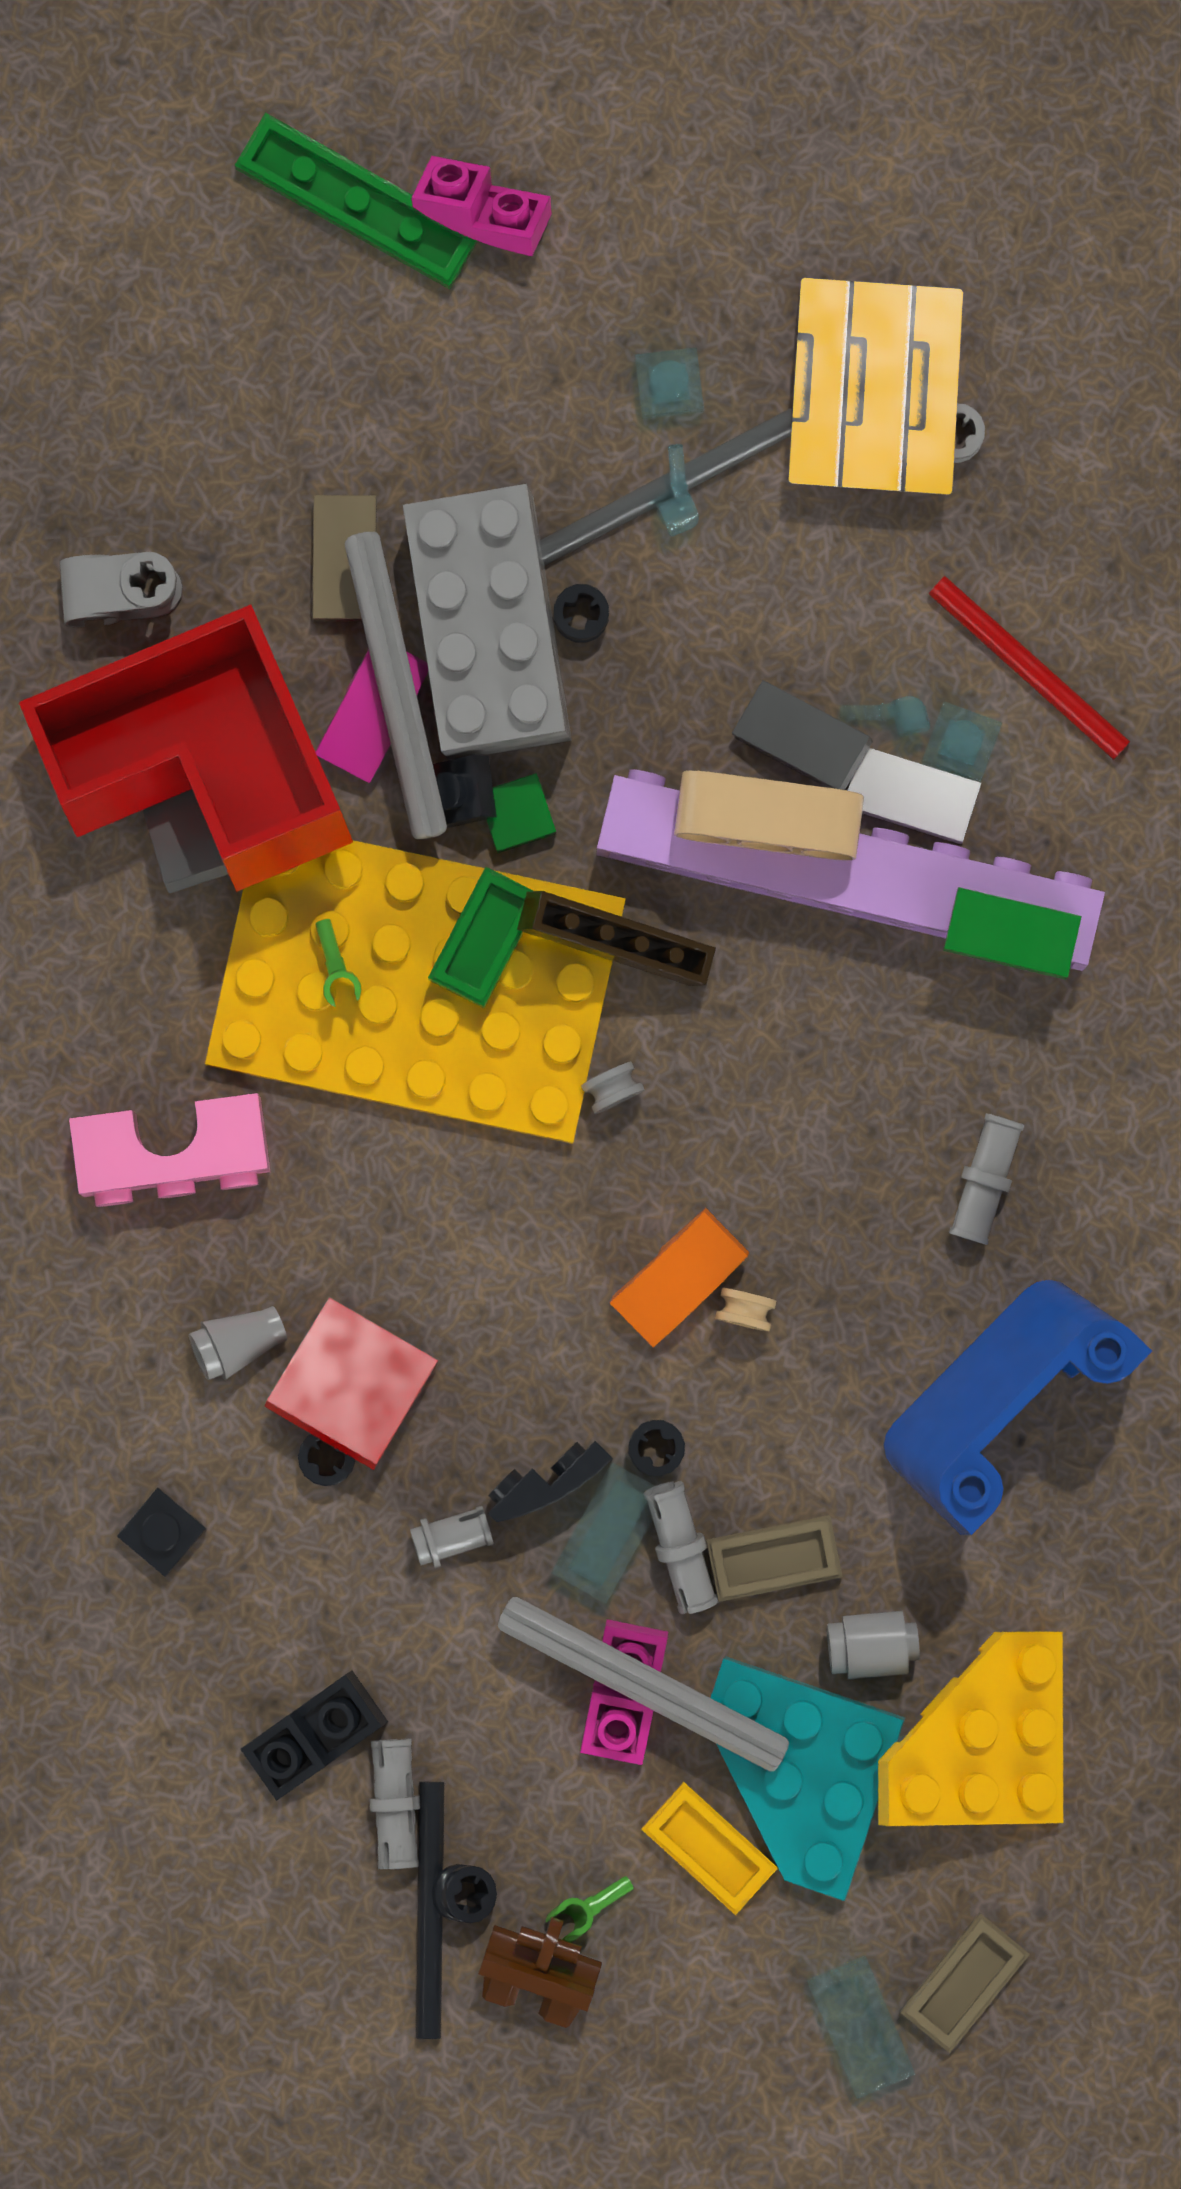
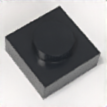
[433,754,497,828]
[117,1487,207,1577]

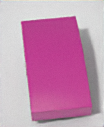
[411,156,552,256]
[315,649,428,783]
[580,1619,668,1765]

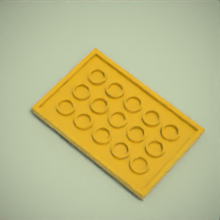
[205,840,626,1144]

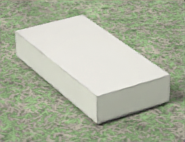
[848,748,981,844]

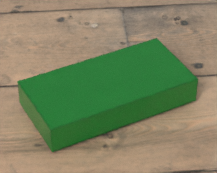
[428,867,533,1008]
[943,887,1082,980]

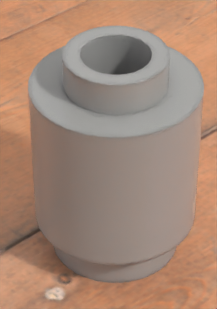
[827,1611,920,1679]

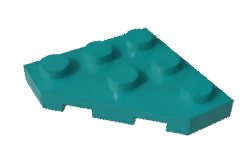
[710,1656,905,1901]

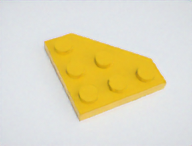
[878,1631,1063,1826]

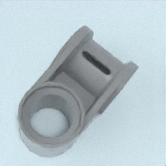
[59,552,183,627]

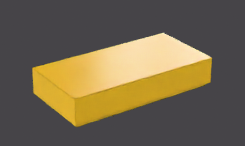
[641,1781,778,1915]

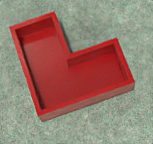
[19,604,353,892]

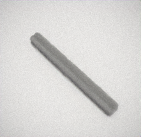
[345,532,447,839]
[498,1597,789,1771]

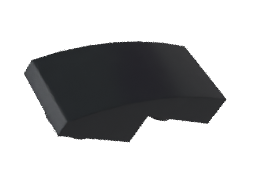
[488,1441,613,1522]
[241,1670,388,1801]

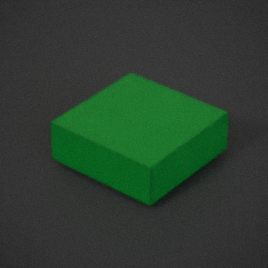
[486,773,556,854]

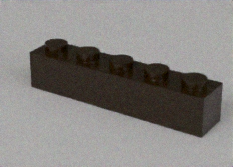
[517,891,716,986]

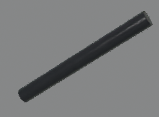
[416,1781,445,2039]

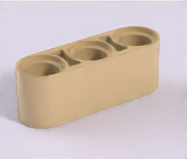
[674,771,864,860]

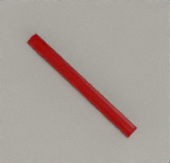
[929,576,1130,760]

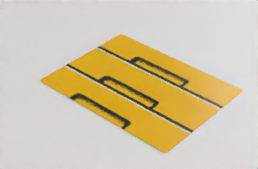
[789,278,963,495]

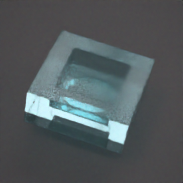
[635,348,704,419]
[921,701,1002,782]

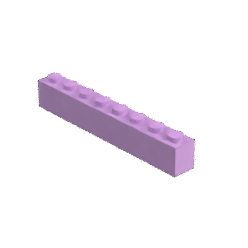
[597,769,1105,971]

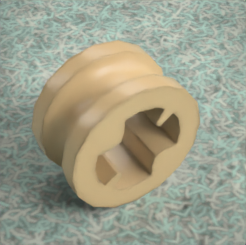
[715,1288,776,1332]

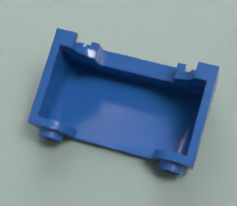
[884,1280,1152,1535]

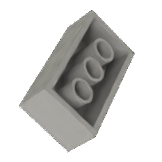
[403,484,572,760]

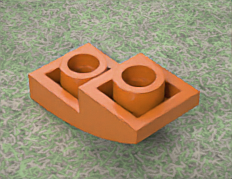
[610,1208,749,1348]

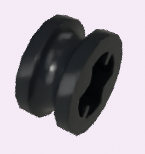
[554,584,609,643]
[628,1420,685,1476]
[298,1434,355,1486]
[432,1864,497,1924]

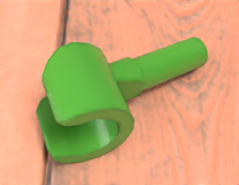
[315,919,361,1007]
[545,1876,634,1943]

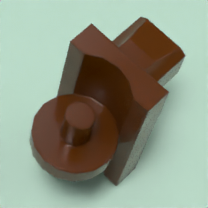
[478,1917,602,2028]

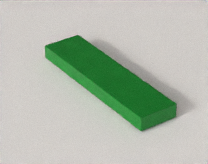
[235,112,478,289]

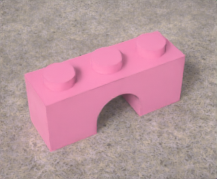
[69,1093,270,1207]

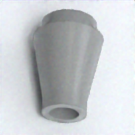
[189,1306,287,1380]

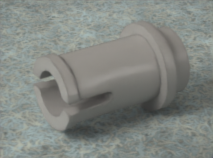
[410,1505,494,1568]

